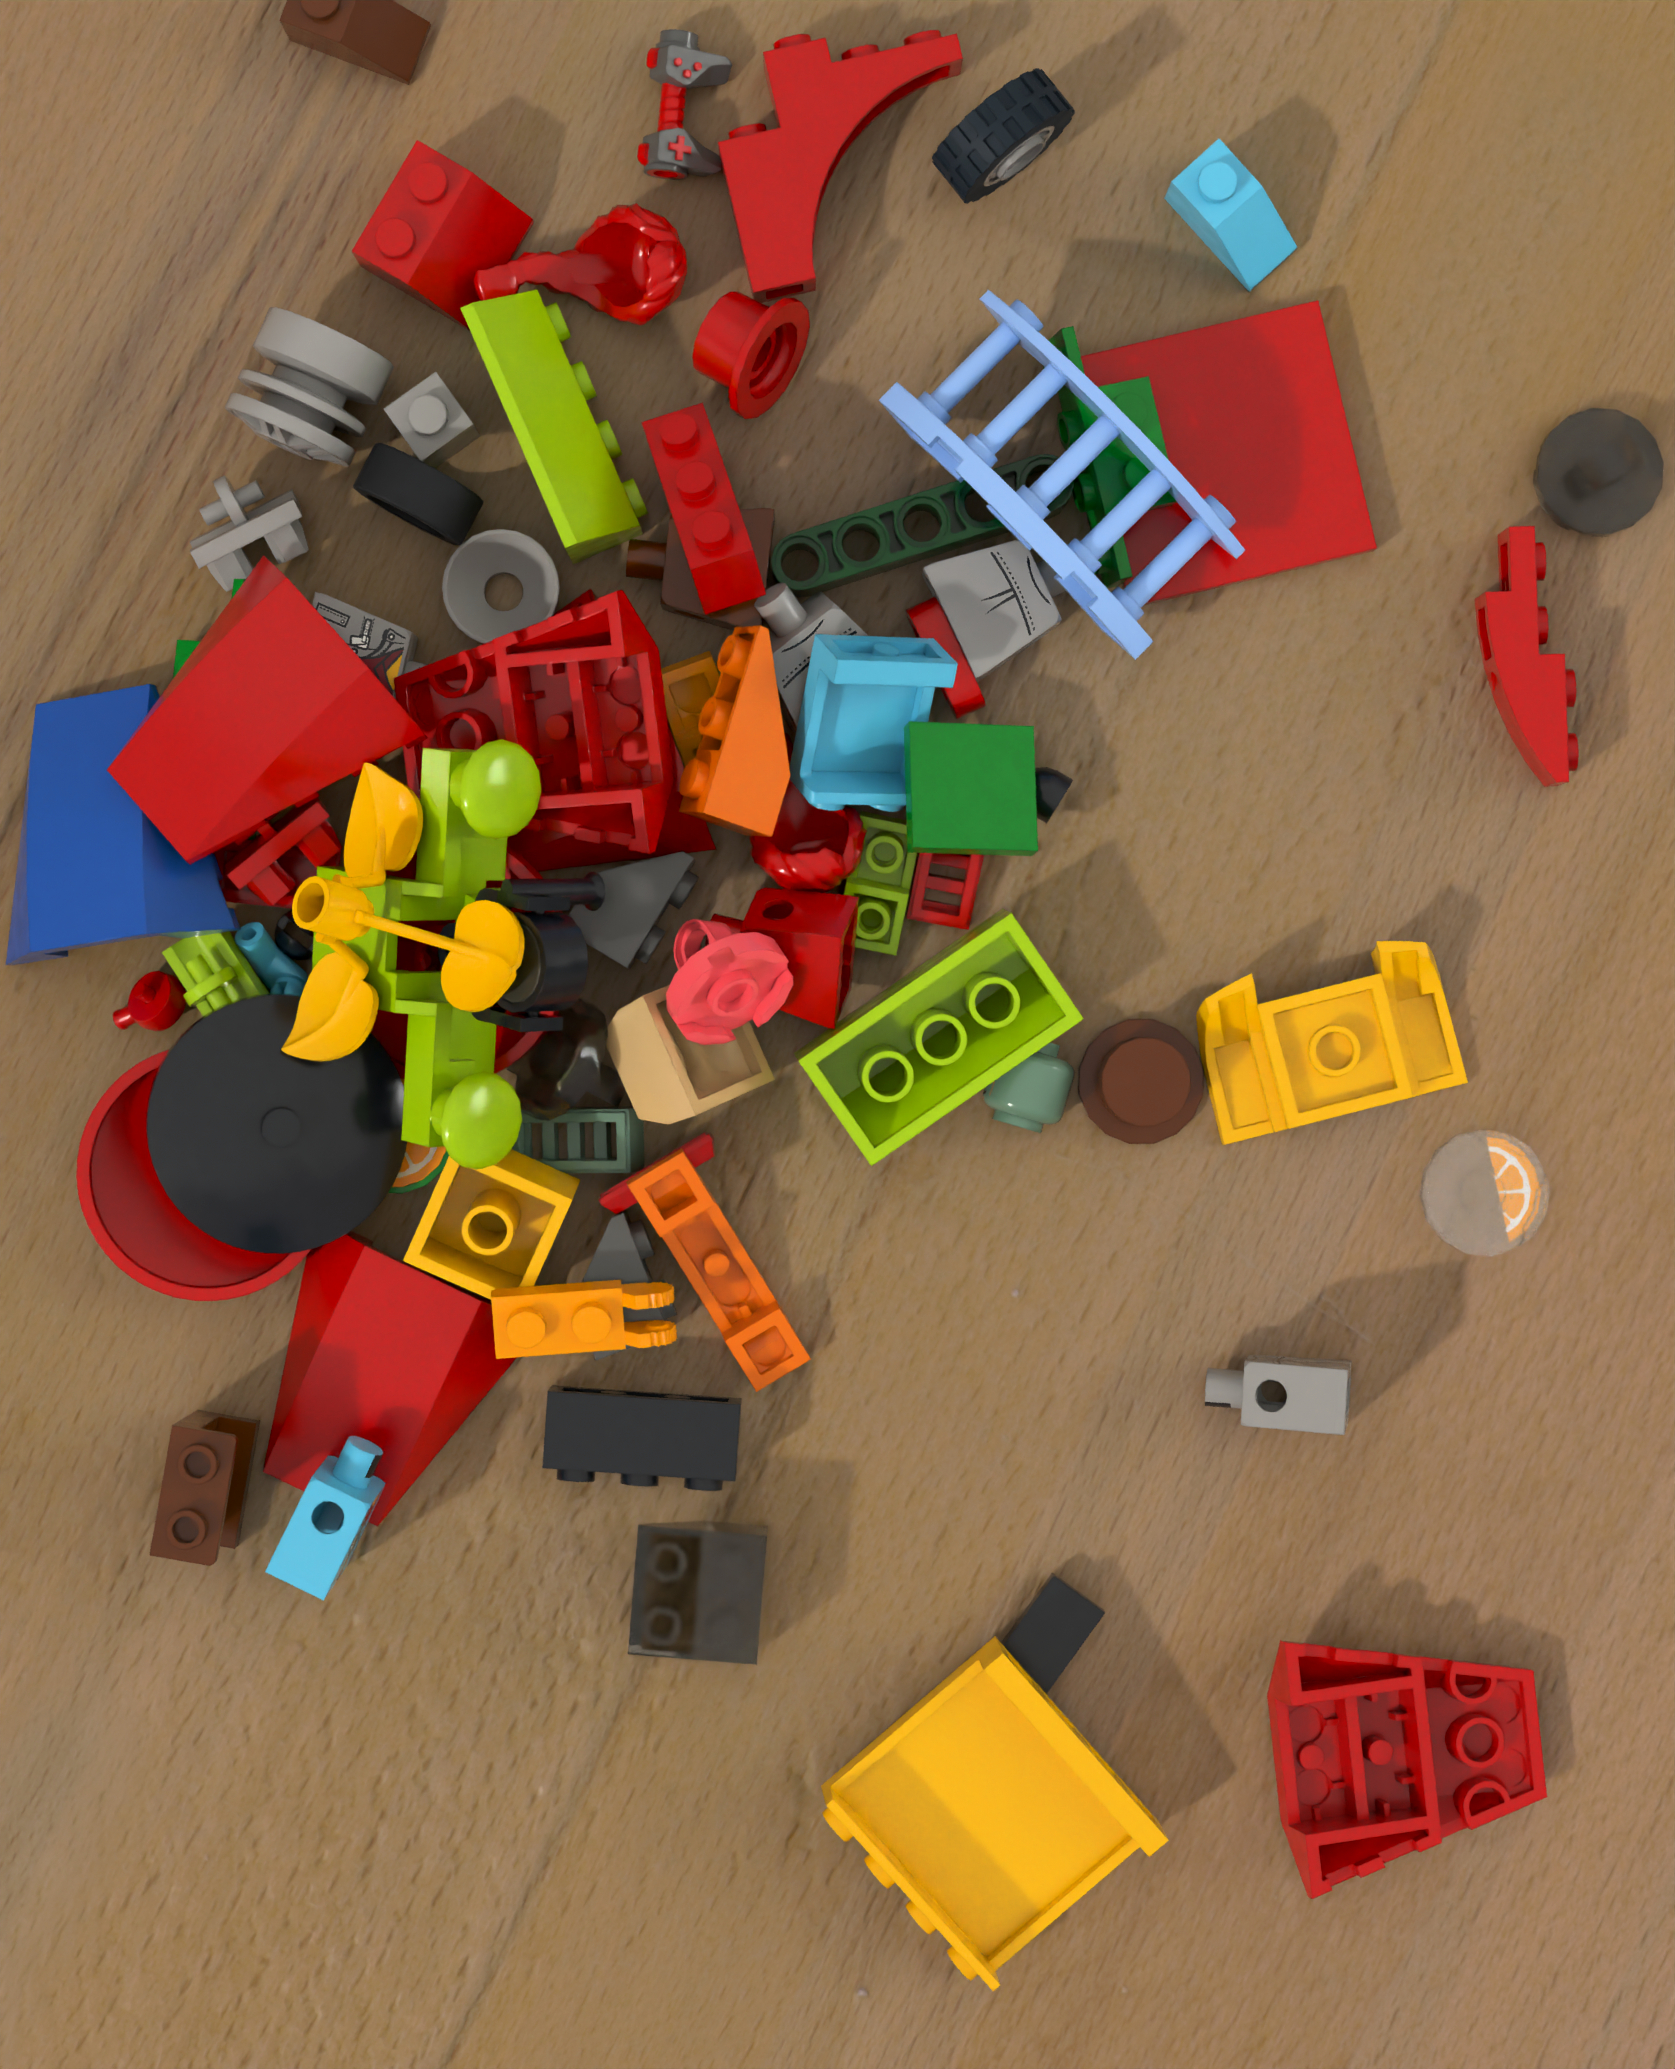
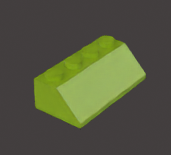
[461,290,648,565]
[794,908,1084,1166]

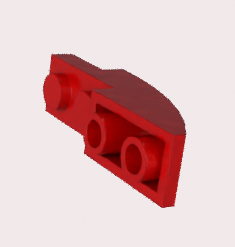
[1475,526,1579,787]

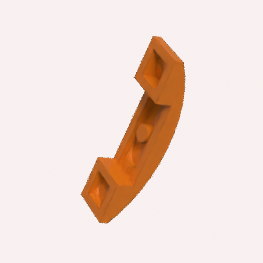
[626,1148,811,1392]

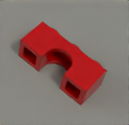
[641,402,766,615]

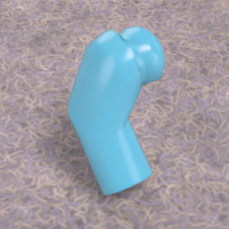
[235,922,308,996]

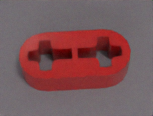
[905,597,986,719]

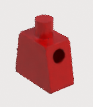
[705,888,859,1029]

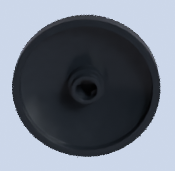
[146,994,407,1254]

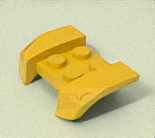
[1196,941,1468,1145]

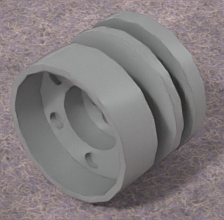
[224,307,394,467]

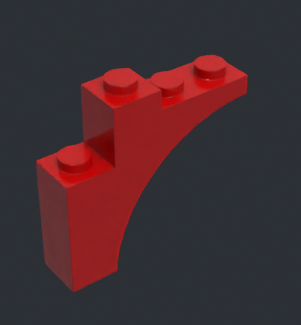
[718,30,963,303]

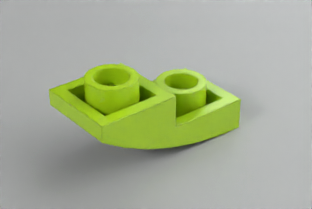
[844,811,917,956]

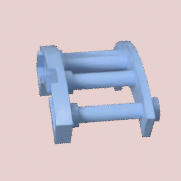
[879,290,1245,660]

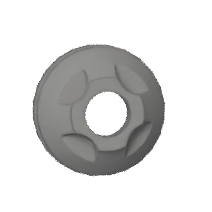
[442,529,560,644]

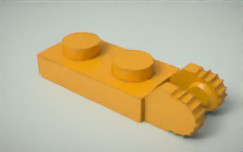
[491,1280,677,1359]

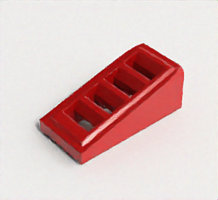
[906,853,984,930]

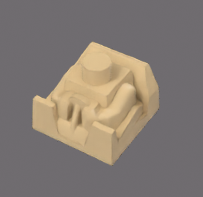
[602,985,775,1125]

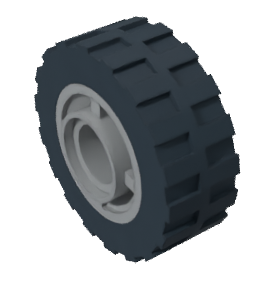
[932,68,1075,204]

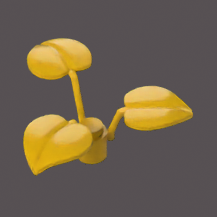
[281,763,525,1062]

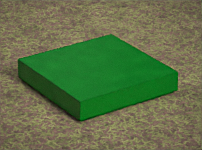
[904,721,1038,856]

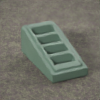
[512,1106,645,1173]

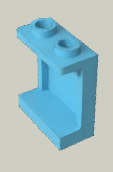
[790,634,958,812]

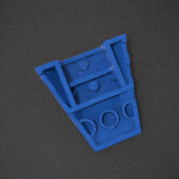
[6,684,241,965]

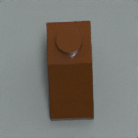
[279,0,431,85]

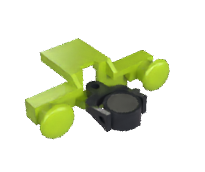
[312,739,605,1169]

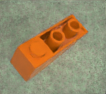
[679,625,791,837]

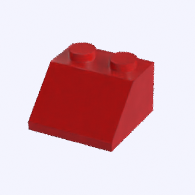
[352,140,534,331]

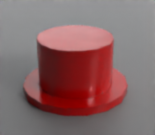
[692,291,810,419]

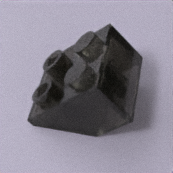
[628,1521,768,1665]

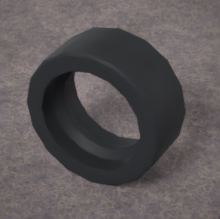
[353,443,484,545]

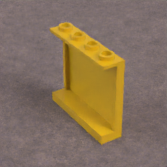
[821,1636,1169,1991]

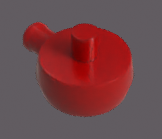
[113,971,186,1031]

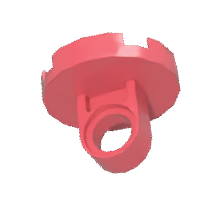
[666,919,793,1045]

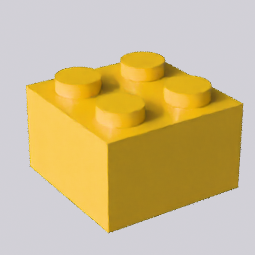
[403,1149,580,1300]

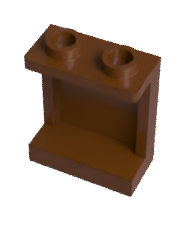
[150,1410,260,1566]

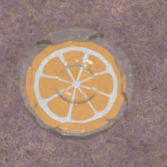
[1420,1129,1550,1257]

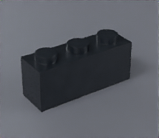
[542,1385,742,1491]

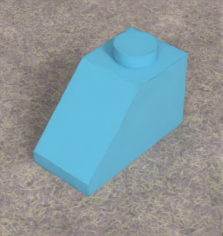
[1164,139,1297,292]

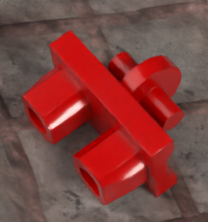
[223,797,342,906]

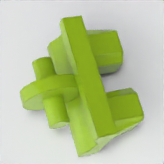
[162,931,270,1016]

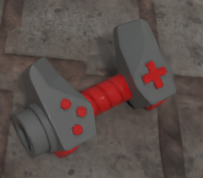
[637,29,732,180]

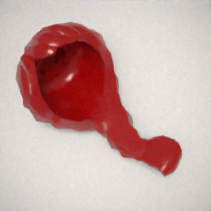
[473,203,687,325]
[749,732,867,893]

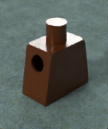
[626,508,775,631]

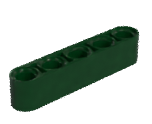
[771,454,1074,598]

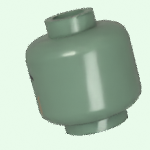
[983,1043,1075,1133]

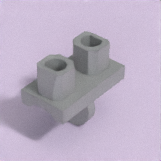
[190,475,309,592]

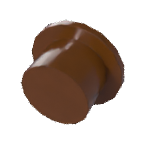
[1078,1019,1204,1144]

